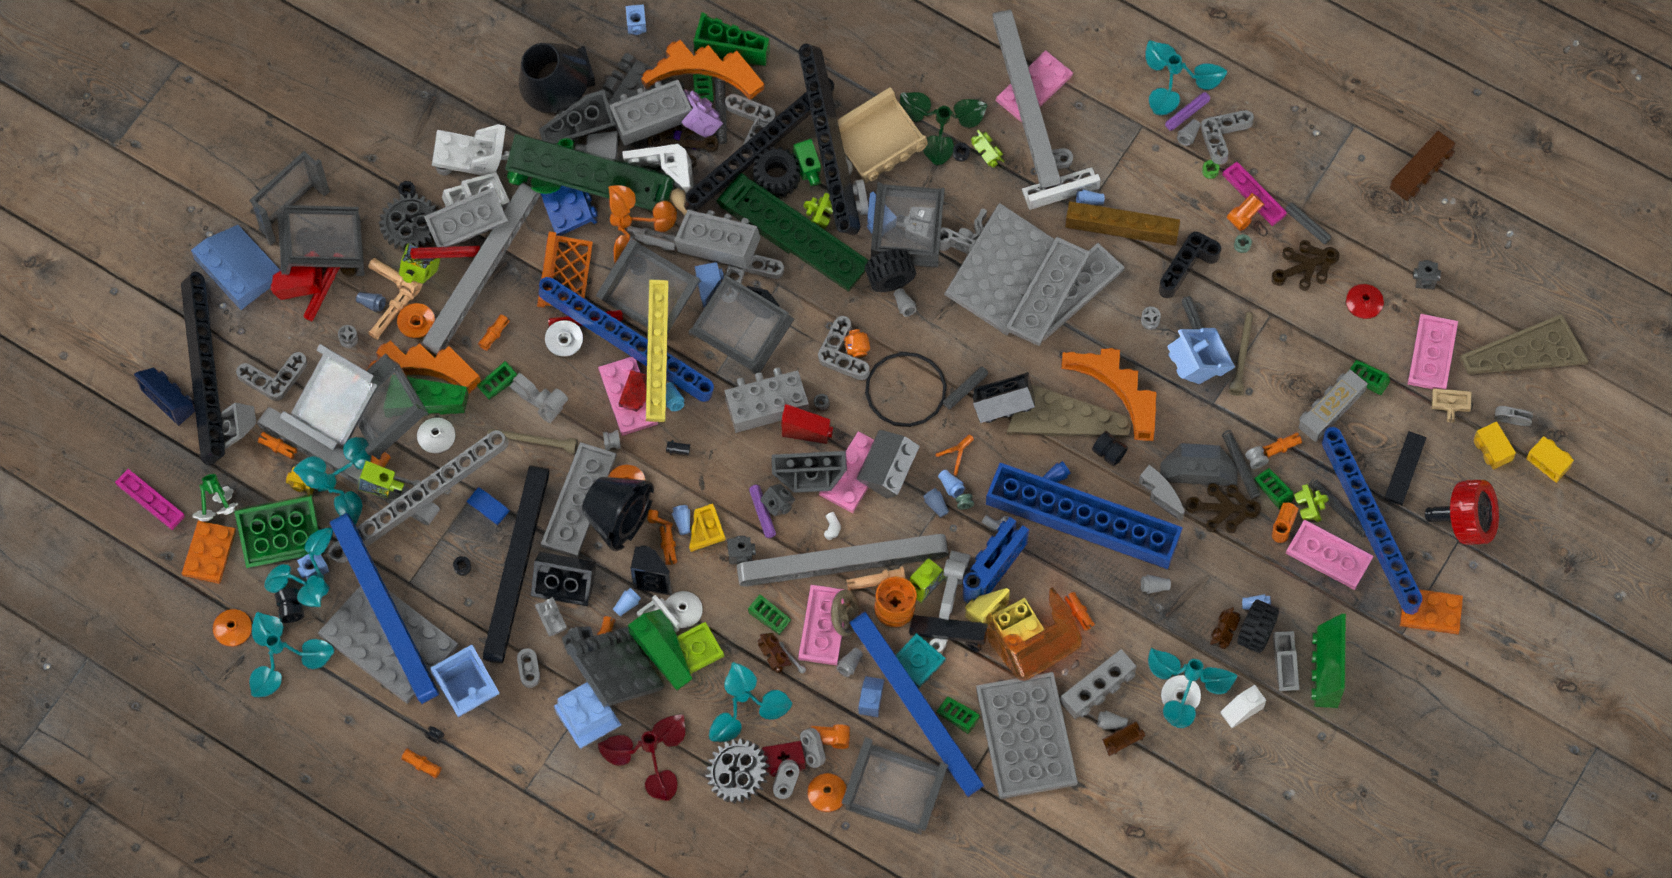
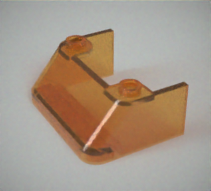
[988,587,1082,681]

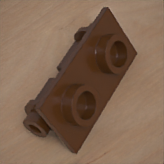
[1210,607,1240,649]
[757,633,792,673]
[1102,721,1146,756]

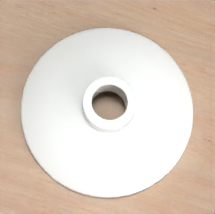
[545,320,583,357]
[417,418,455,454]
[666,591,703,629]
[1161,675,1201,709]

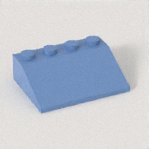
[191,225,280,310]

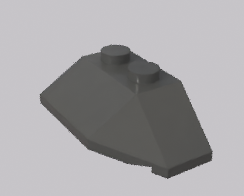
[1160,443,1238,486]
[772,451,847,493]

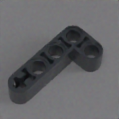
[1159,232,1221,298]

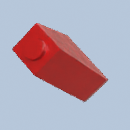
[271,251,322,300]
[781,404,834,444]

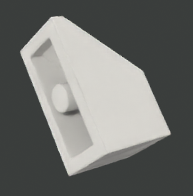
[1220,685,1266,728]

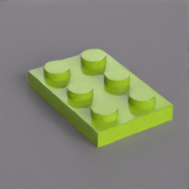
[677,622,724,674]

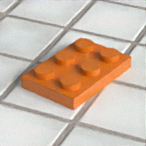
[182,521,236,584]
[1400,587,1463,634]

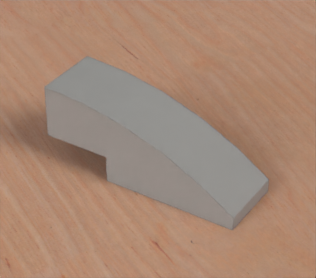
[1139,465,1185,521]
[1272,631,1299,691]

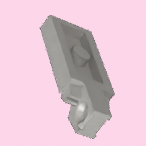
[627,226,676,250]

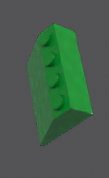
[234,494,319,568]
[1311,613,1346,708]

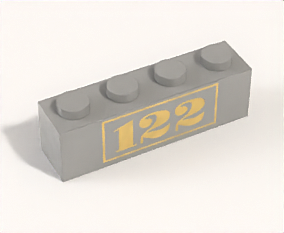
[1298,370,1368,442]

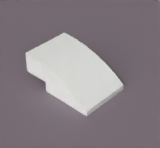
[442,172,510,208]

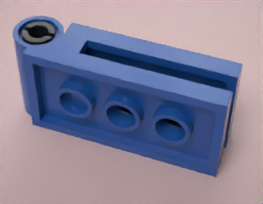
[962,517,1029,603]

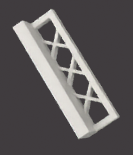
[1022,167,1100,210]

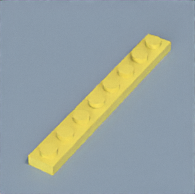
[646,280,668,422]

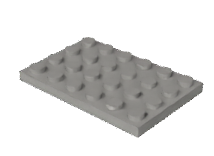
[944,203,1055,336]
[318,585,458,704]
[976,672,1078,799]

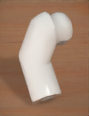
[824,512,841,540]

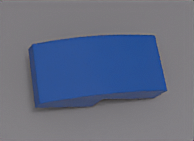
[466,487,510,526]

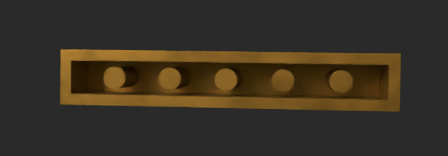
[1065,201,1181,246]

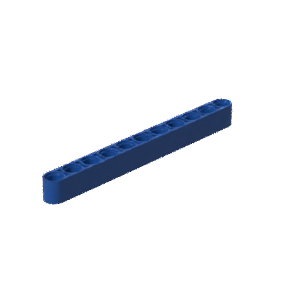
[539,277,714,402]
[1322,427,1423,614]
[330,512,440,704]
[849,612,984,797]

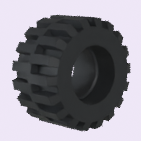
[753,147,800,198]
[865,248,916,292]
[1237,599,1279,654]

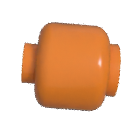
[844,329,871,358]

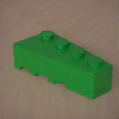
[694,12,770,66]
[383,375,469,418]

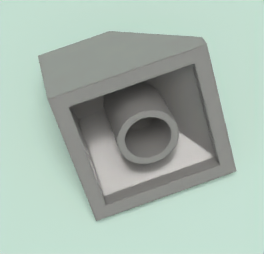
[221,402,256,449]

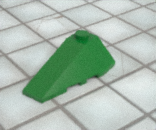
[628,609,692,691]

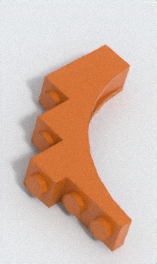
[641,40,764,100]
[352,340,481,394]
[1061,348,1156,441]

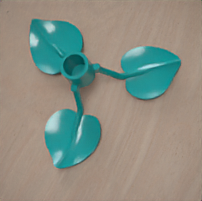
[1145,40,1227,115]
[293,437,371,525]
[264,527,333,607]
[249,612,334,697]
[1148,648,1238,728]
[709,662,792,742]

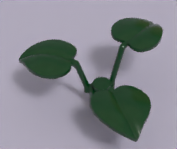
[900,92,987,166]

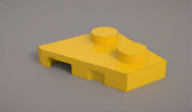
[689,503,726,552]

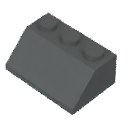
[856,430,920,499]

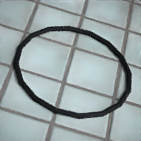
[865,352,947,427]

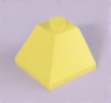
[965,588,1010,625]

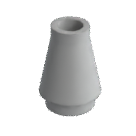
[1177,119,1201,146]
[894,288,916,317]
[1141,574,1171,594]
[836,648,863,677]
[1097,710,1128,730]

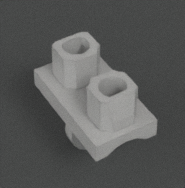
[535,597,567,637]

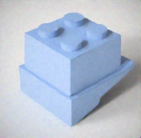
[1167,328,1235,384]
[430,645,500,717]
[554,682,621,749]

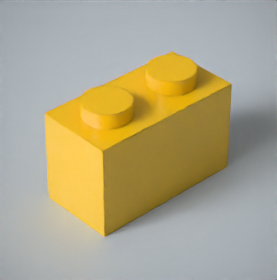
[1474,421,1516,470]
[1526,436,1574,483]

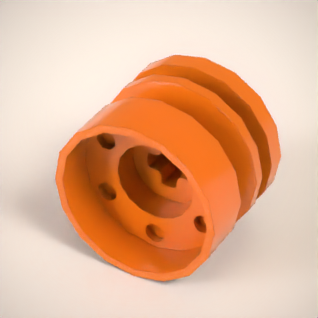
[874,576,917,628]

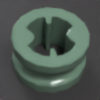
[1234,234,1252,253]
[956,494,974,510]

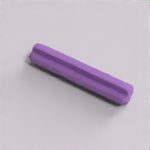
[1165,92,1210,131]
[749,485,776,538]

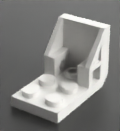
[432,124,506,176]
[623,144,694,194]

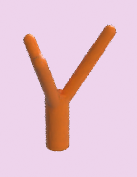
[935,435,974,476]

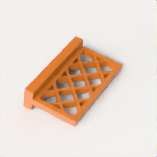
[537,231,593,311]

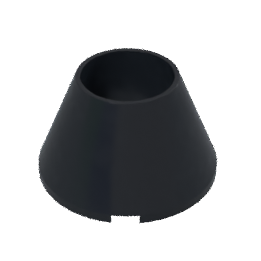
[519,43,590,113]
[582,477,654,551]

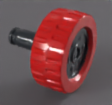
[1425,480,1499,545]

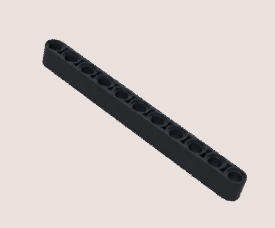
[799,43,860,235]
[684,78,835,211]
[181,272,225,466]
[483,465,549,664]

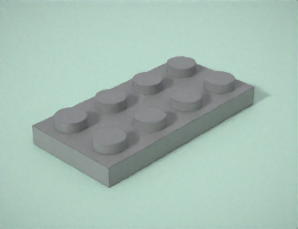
[424,187,508,247]

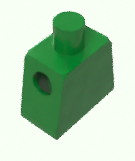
[793,139,821,186]

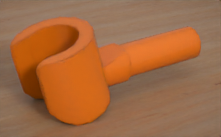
[647,510,673,527]

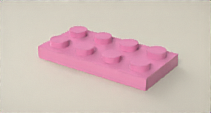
[996,50,1073,122]
[1408,314,1458,390]
[598,357,658,436]
[819,431,874,513]
[1286,520,1373,590]
[798,585,844,666]

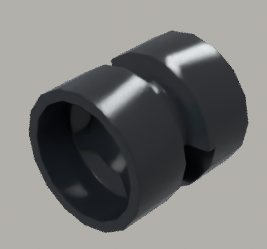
[1092,431,1128,467]
[274,588,305,623]

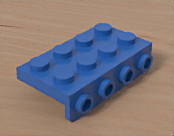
[540,186,598,236]

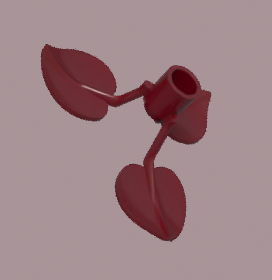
[598,715,686,801]

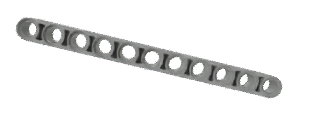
[992,9,1060,188]
[422,183,540,355]
[257,407,440,526]
[329,430,509,563]
[736,534,949,586]

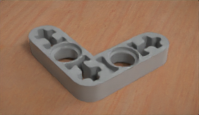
[725,94,775,155]
[1201,110,1254,165]
[722,254,784,303]
[818,316,870,380]
[236,352,307,401]

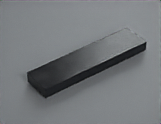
[1384,431,1427,506]
[909,615,989,644]

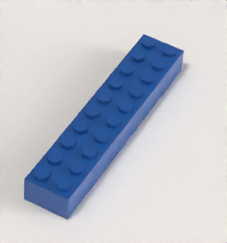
[986,463,1183,569]

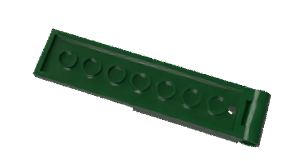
[505,133,675,211]
[716,173,869,292]

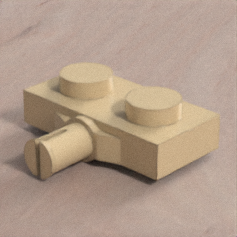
[1431,388,1471,423]

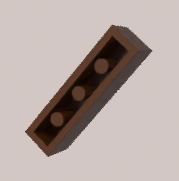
[1390,131,1456,201]

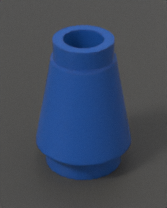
[1043,461,1071,483]

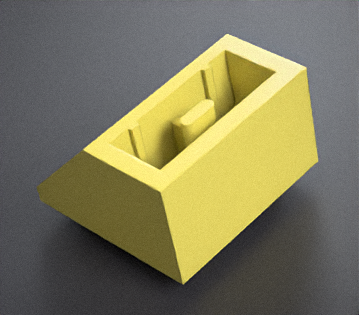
[991,598,1044,656]

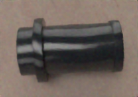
[666,440,691,456]

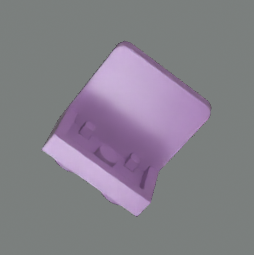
[681,89,723,138]

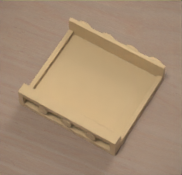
[837,87,928,183]

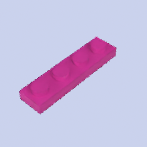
[1223,162,1287,227]
[115,469,185,530]

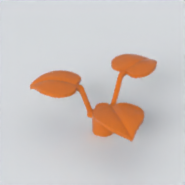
[608,185,677,263]

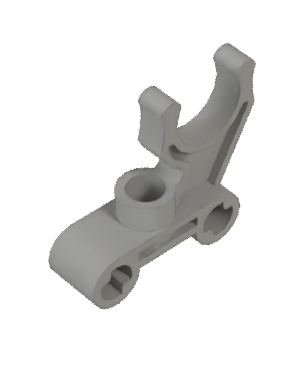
[939,209,987,254]
[509,372,568,423]
[939,551,971,620]

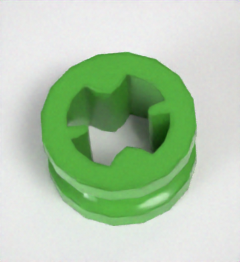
[1202,160,1219,179]

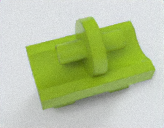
[803,192,833,229]
[1294,484,1329,522]

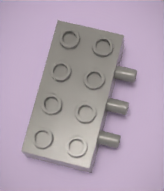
[609,80,692,146]
[674,210,761,269]
[724,368,809,433]

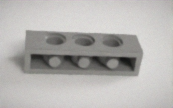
[1060,649,1137,720]

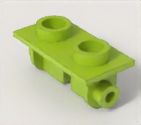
[971,130,1005,168]

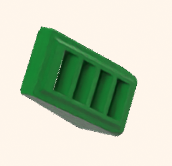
[693,74,714,103]
[1349,360,1390,395]
[477,361,517,400]
[1254,468,1294,510]
[748,594,791,635]
[936,696,980,734]

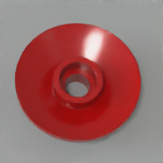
[1346,284,1384,319]

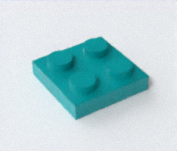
[896,633,946,688]

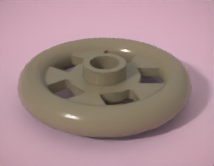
[831,590,860,637]

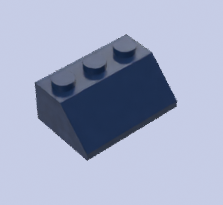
[134,367,195,426]

